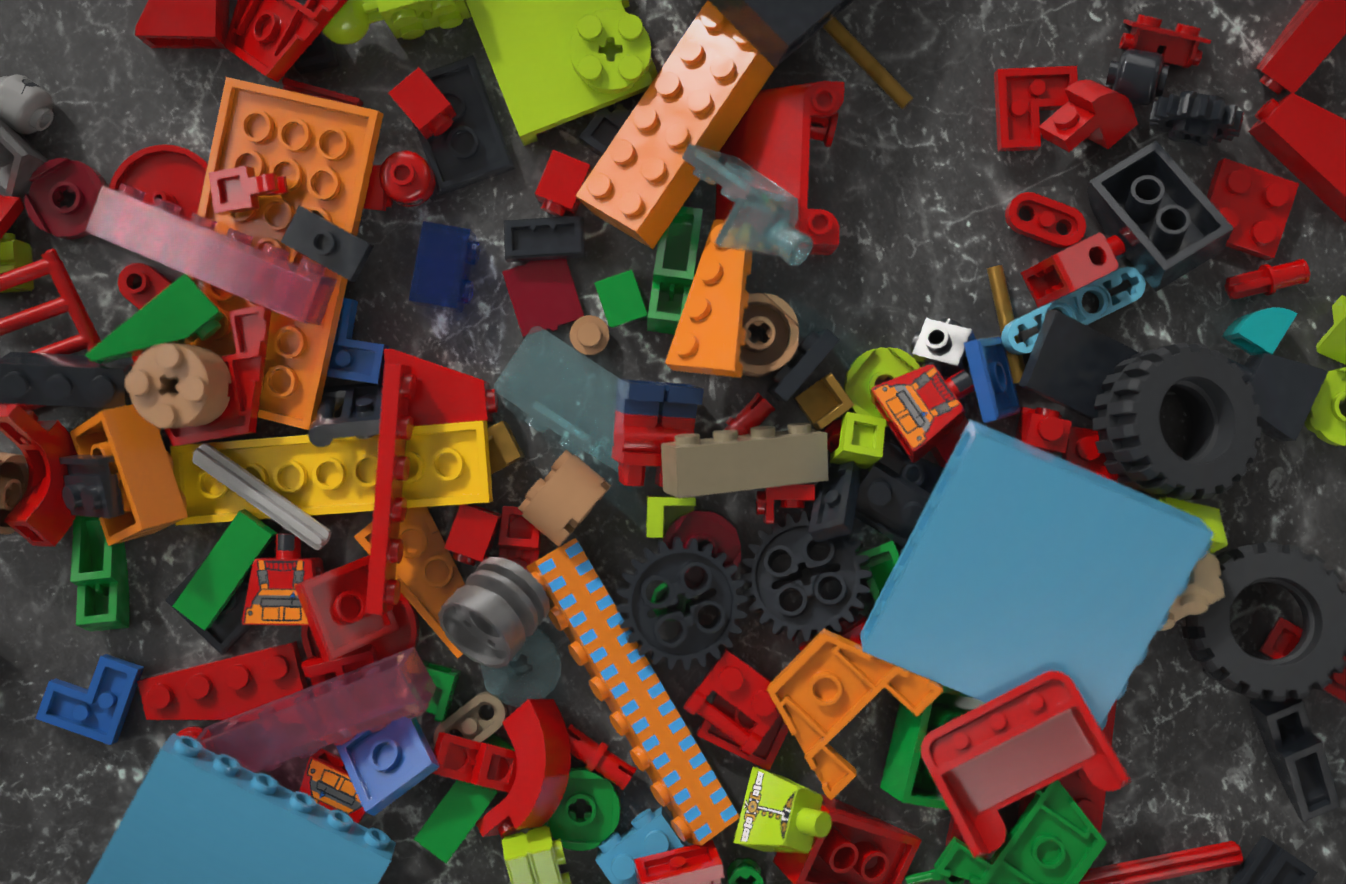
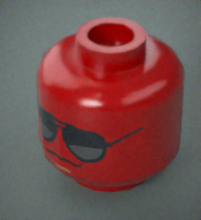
[379,150,436,207]

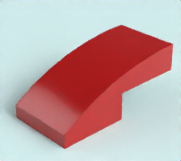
[498,506,542,572]
[432,732,517,793]

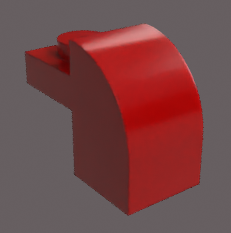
[1039,80,1138,152]

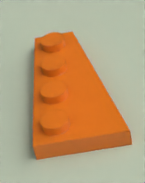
[665,220,755,378]
[354,507,465,659]

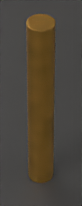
[823,17,913,109]
[987,265,1025,384]

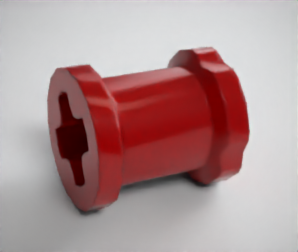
[810,112,839,147]

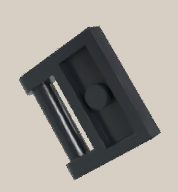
[308,383,383,447]

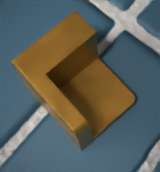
[794,373,854,430]
[487,421,525,474]

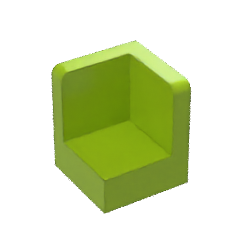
[829,412,886,469]
[646,496,696,538]

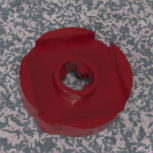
[25,158,109,240]
[662,510,741,588]

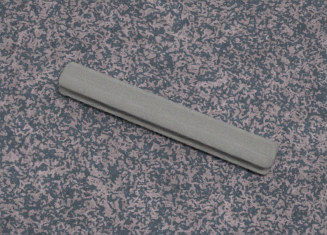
[192,443,331,550]

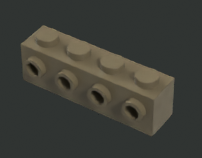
[661,423,828,498]

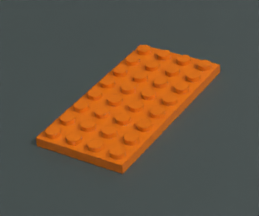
[185,77,384,430]

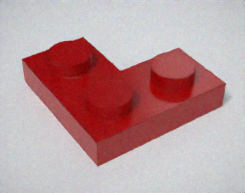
[994,66,1078,152]

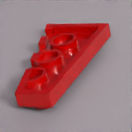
[137,641,315,720]

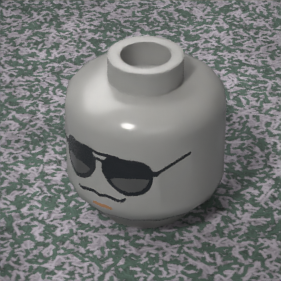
[0,74,54,135]

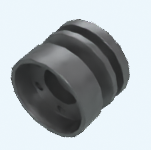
[439,557,550,668]

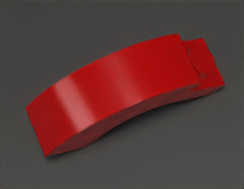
[0,404,77,547]
[476,699,571,838]

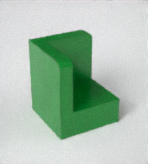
[594,270,648,328]
[410,660,461,723]

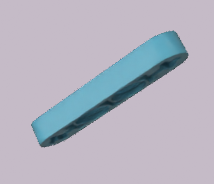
[1001,266,1146,355]

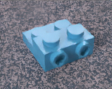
[595,806,689,884]

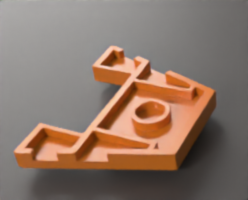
[767,629,943,800]

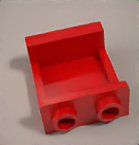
[634,840,724,884]

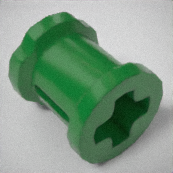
[727,857,764,884]

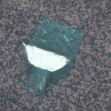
[682,143,813,266]

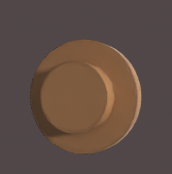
[570,315,610,355]

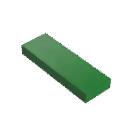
[172,509,277,631]

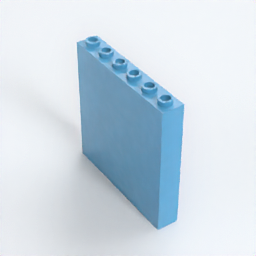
[860,420,1214,730]
[87,733,396,884]

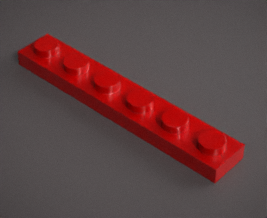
[366,363,416,615]

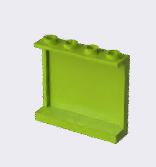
[466,0,658,146]

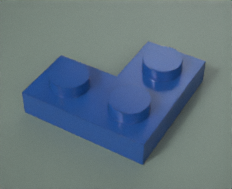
[327,298,389,385]
[35,654,144,745]

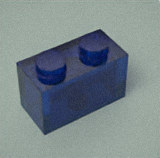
[409,221,481,313]

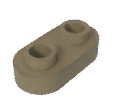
[433,691,507,746]

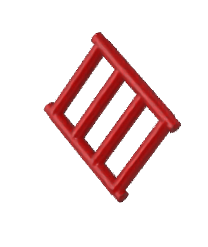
[0,249,101,411]

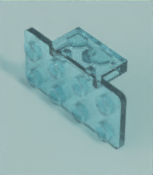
[494,326,619,472]

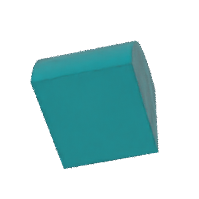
[1222,307,1297,356]

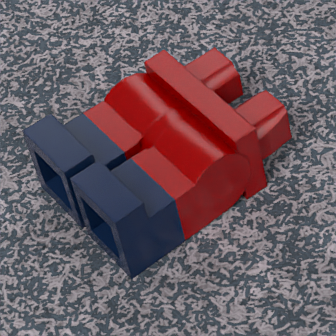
[611,379,704,487]

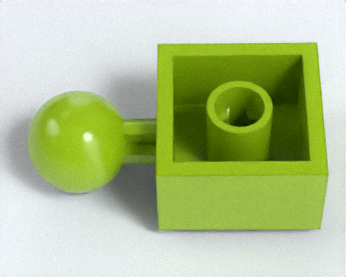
[322,0,471,45]

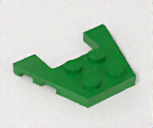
[934,780,1107,884]

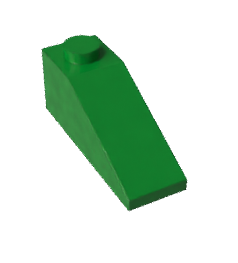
[85,273,225,365]

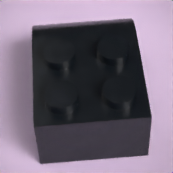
[1087,141,1234,292]

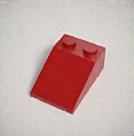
[773,794,922,884]

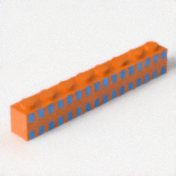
[526,538,740,846]

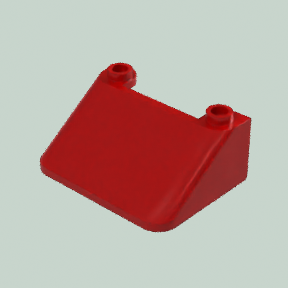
[715,81,845,255]
[921,671,1132,858]

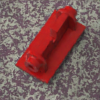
[1119,14,1211,68]

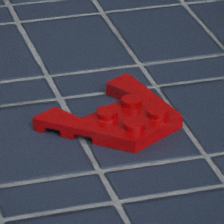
[224,0,348,82]
[131,305,272,446]

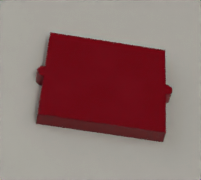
[502,259,584,338]

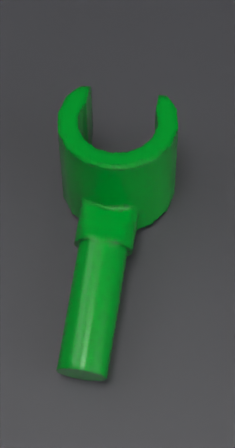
[905,869,965,884]

